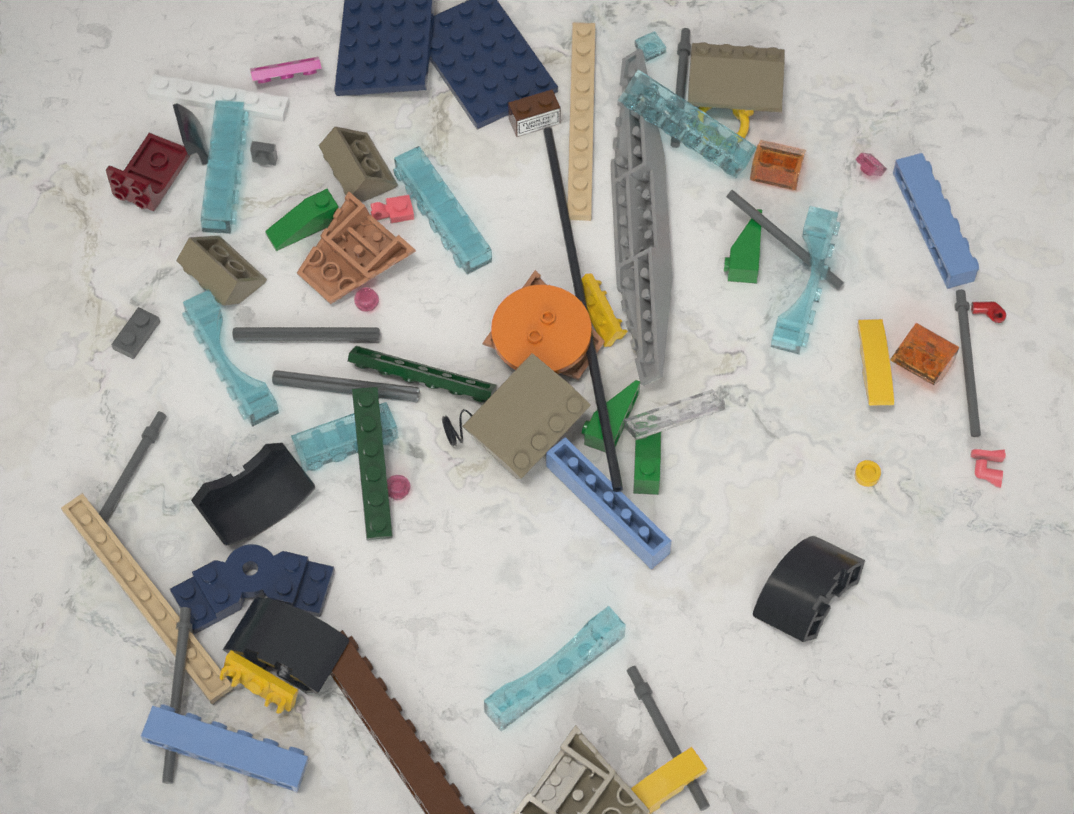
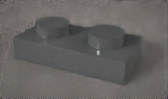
[111,307,160,360]

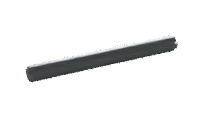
[232,327,380,341]
[272,370,420,402]

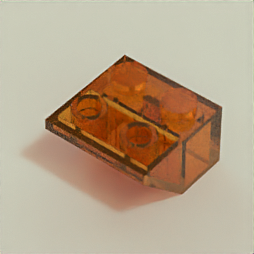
[750,140,807,190]
[890,323,959,385]

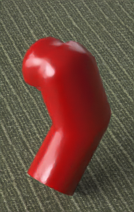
[971,301,1007,323]

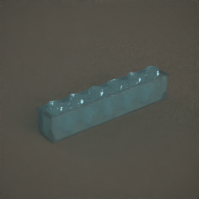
[201,100,249,234]
[393,146,492,275]

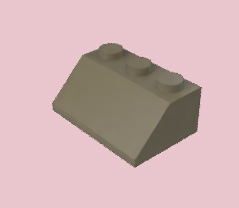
[318,126,398,201]
[176,236,267,306]

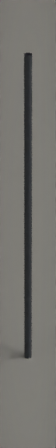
[543,127,623,492]

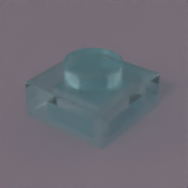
[635,31,666,62]

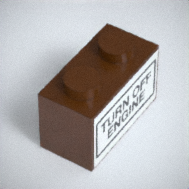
[508,89,561,137]

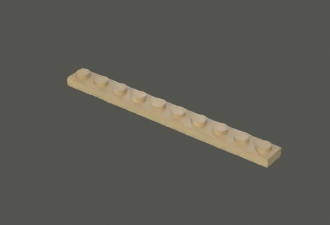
[568,22,595,221]
[61,493,233,704]

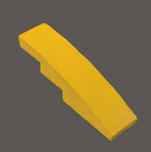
[857,319,894,405]
[631,747,707,814]

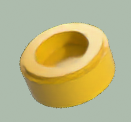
[854,460,881,487]

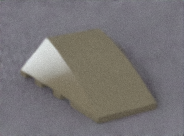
[513,725,650,814]

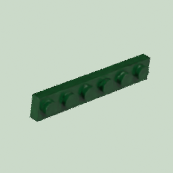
[347,346,497,402]
[352,387,392,540]

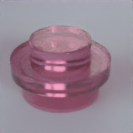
[354,288,379,312]
[387,475,410,500]

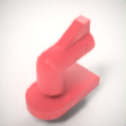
[971,449,1006,488]

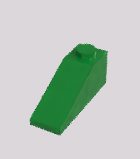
[265,188,339,251]
[724,209,762,284]
[581,380,640,453]
[633,424,661,495]

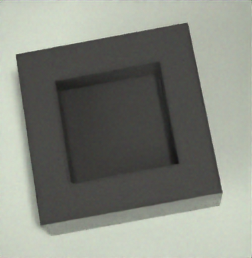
[250,141,278,166]

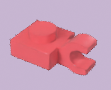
[371,195,414,223]

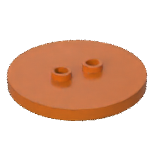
[491,285,592,374]

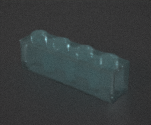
[291,402,398,472]

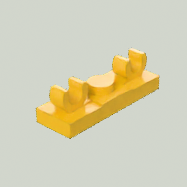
[582,273,628,347]
[219,650,298,714]

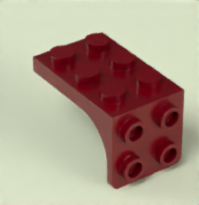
[106,133,191,211]

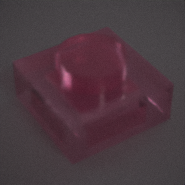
[855,153,887,176]

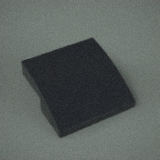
[173,103,212,165]

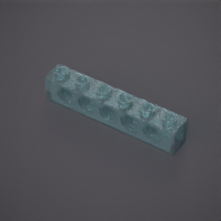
[618,69,757,178]

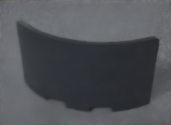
[191,442,315,545]
[753,536,866,642]
[222,597,349,694]

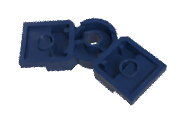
[170,544,335,634]

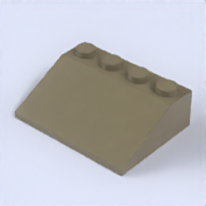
[687,42,785,112]
[462,353,591,479]

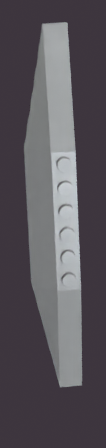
[611,48,672,386]

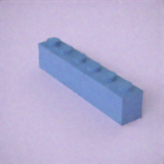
[893,153,979,289]
[546,437,672,569]
[141,704,309,792]

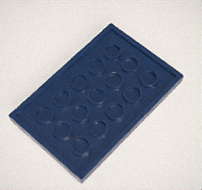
[334,0,435,96]
[430,0,558,130]

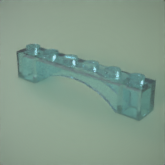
[771,206,841,354]
[182,290,279,427]
[484,606,626,731]

